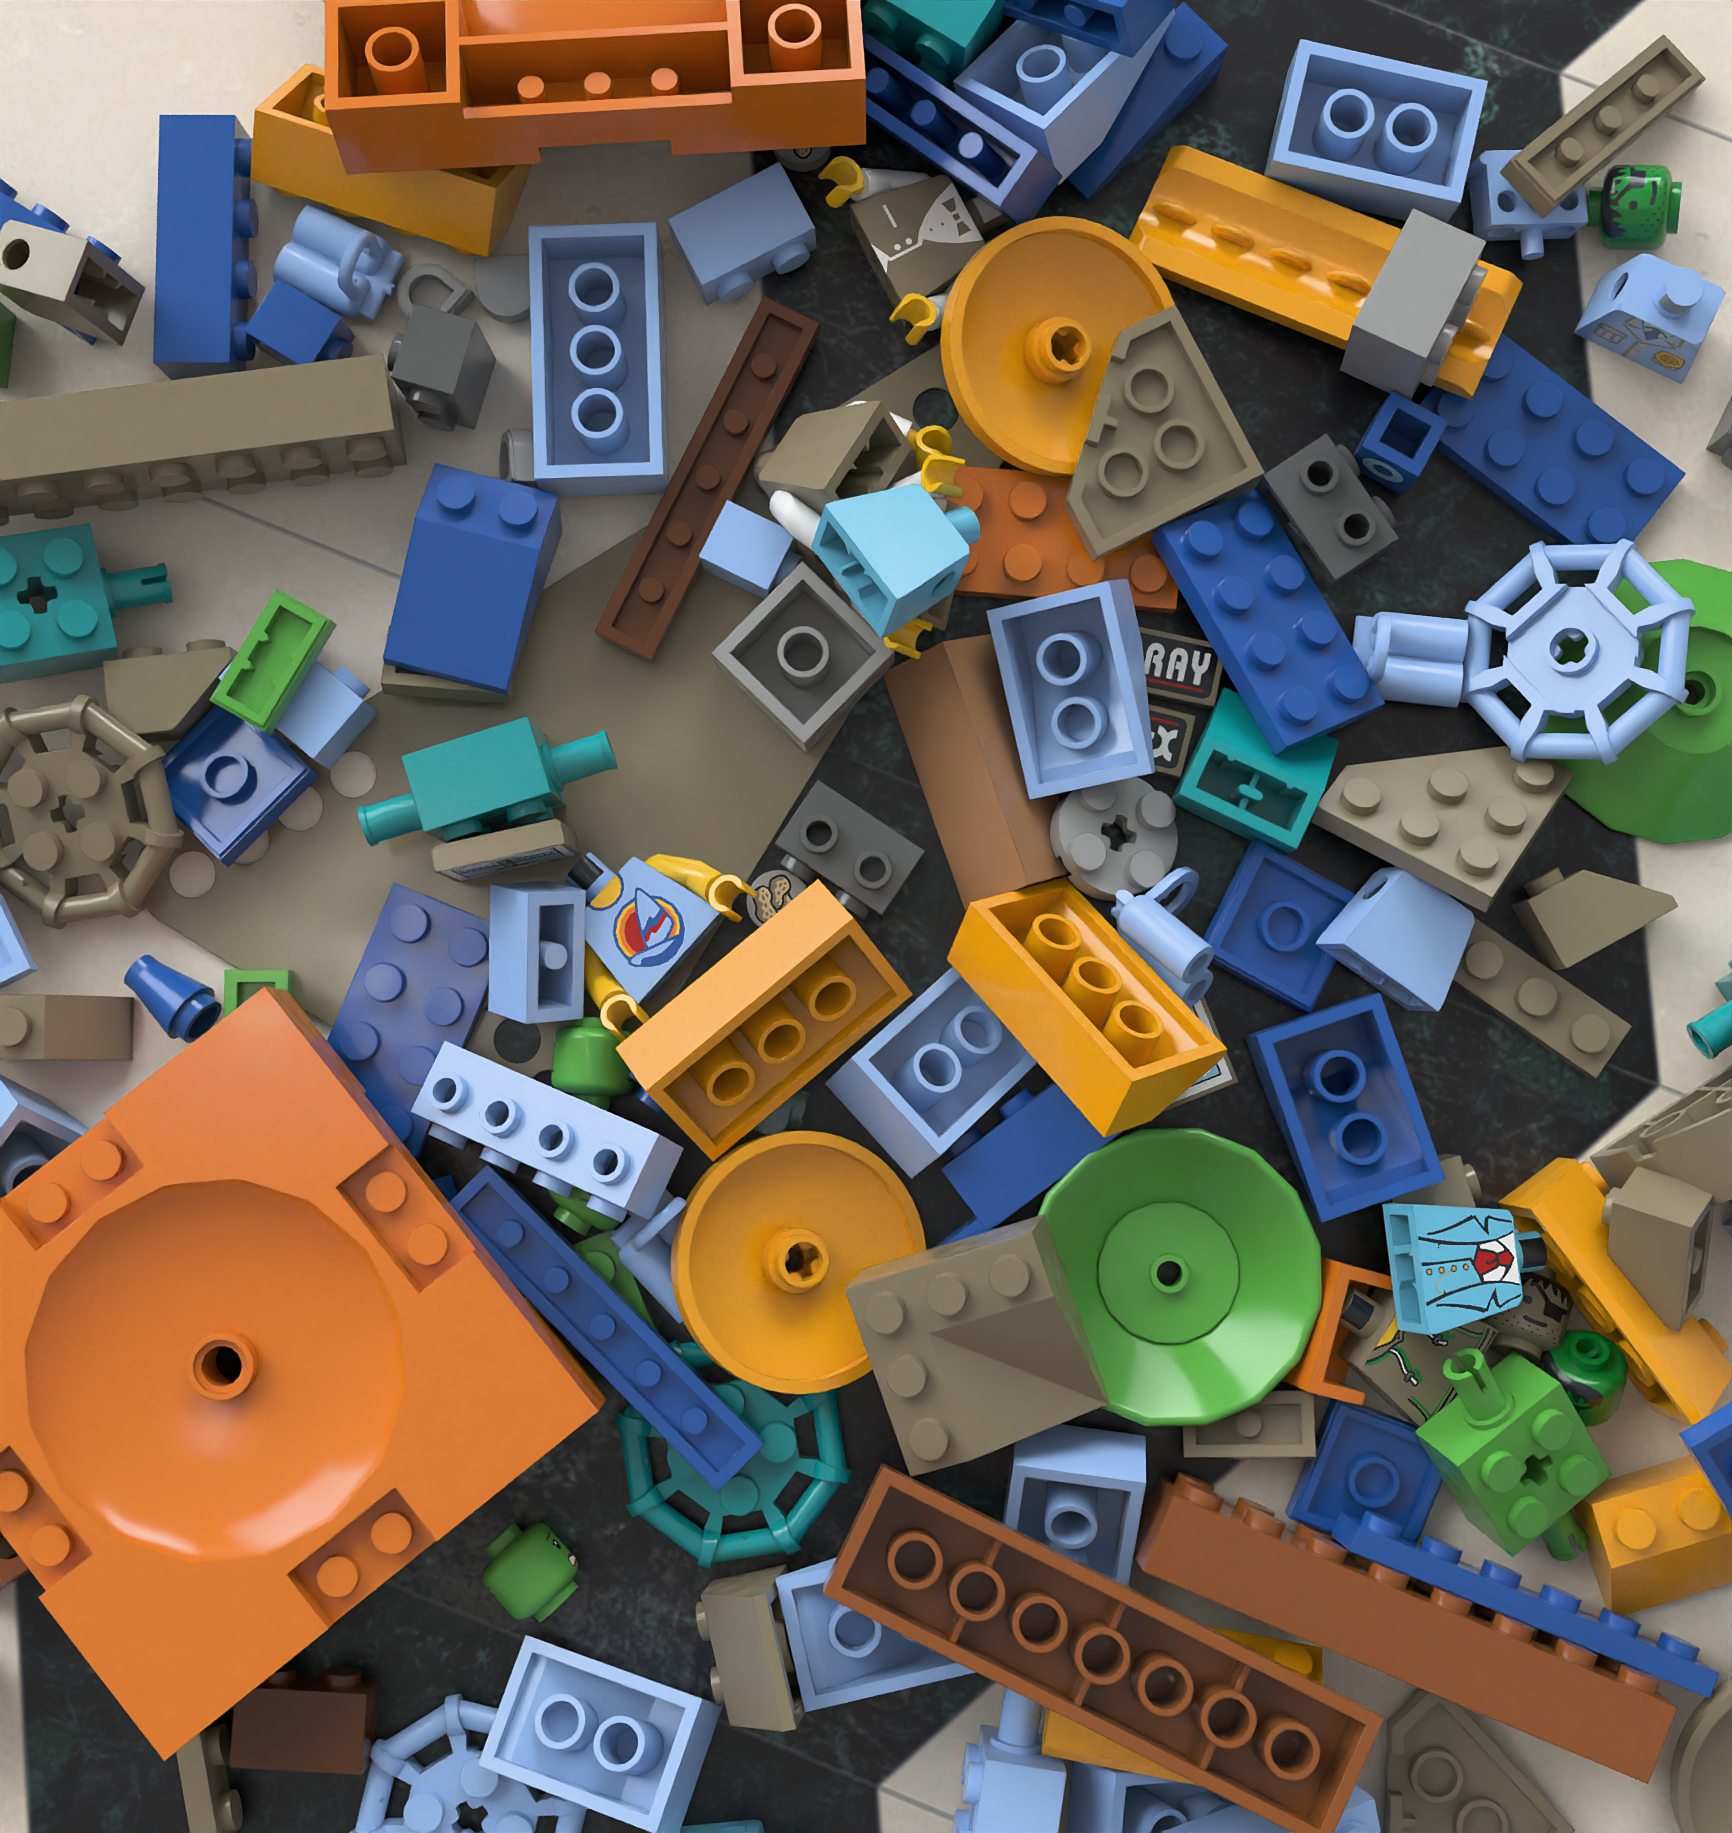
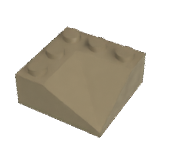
[845,1214,1109,1477]

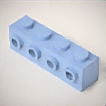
[410,1041,684,1223]

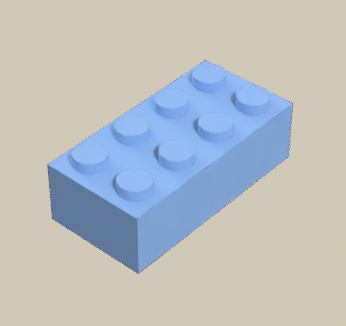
[528,222,669,497]

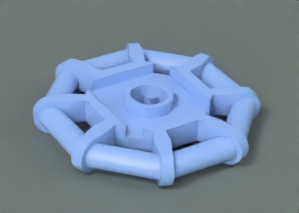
[1460,539,1696,765]
[349,1694,589,1833]

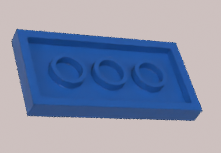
[1419,332,1686,573]
[1150,489,1385,757]
[327,882,490,1162]

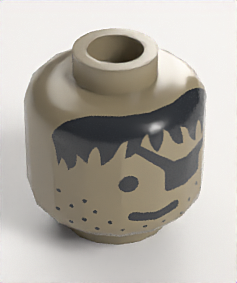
[1479,1266,1573,1364]

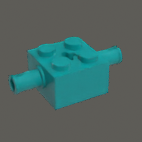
[0,523,173,684]
[358,717,618,847]

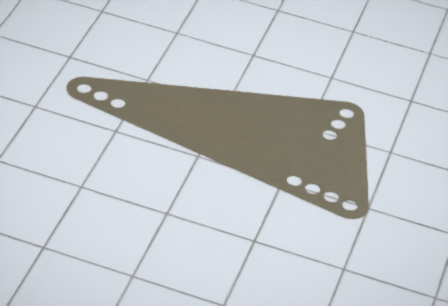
[138,344,1004,1111]

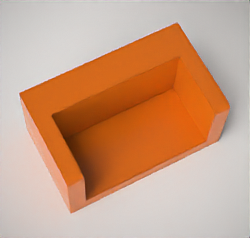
[1281,1256,1393,1406]

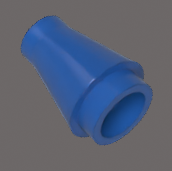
[124,955,221,1043]

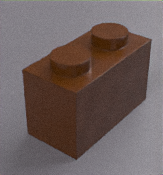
[230,1663,380,1775]

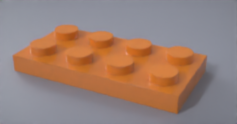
[942,466,1184,614]

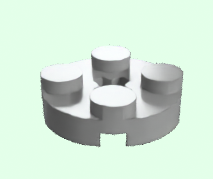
[1050,777,1178,901]

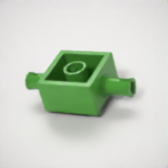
[1414,1348,1612,1561]

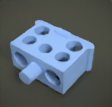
[1466,150,1588,260]

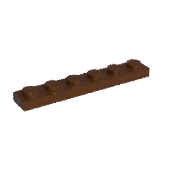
[594,296,820,663]

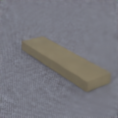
[1499,34,1706,219]

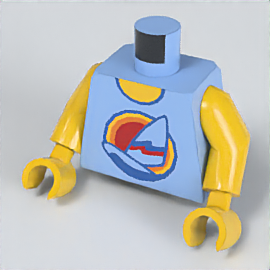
[565,852,757,1043]

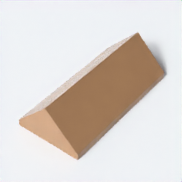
[883,634,1071,911]

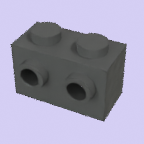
[387,303,497,432]
[1253,433,1399,593]
[775,780,925,921]

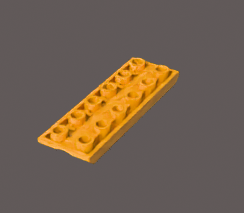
[1129,145,1523,400]

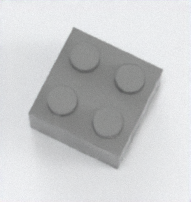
[1340,208,1488,400]
[711,561,895,754]

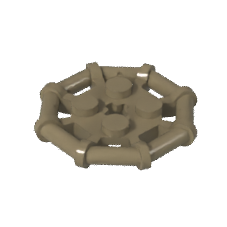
[0,694,184,929]

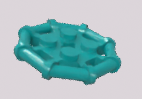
[614,1339,852,1569]

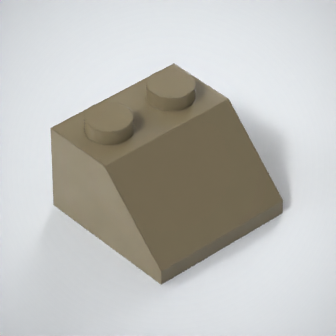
[696,1564,805,1732]

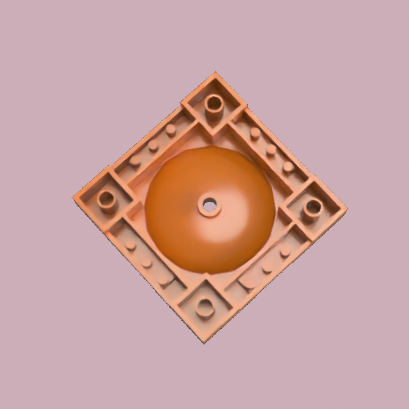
[325,0,866,175]
[0,986,607,1761]

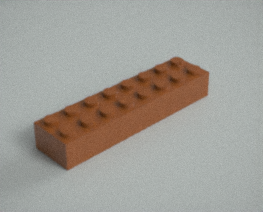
[823,1463,1384,1833]
[1134,1472,1678,1784]

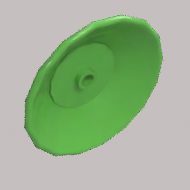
[1531,559,1732,845]
[1038,1128,1322,1426]

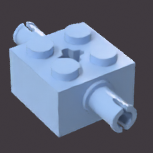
[952,1687,1067,1833]

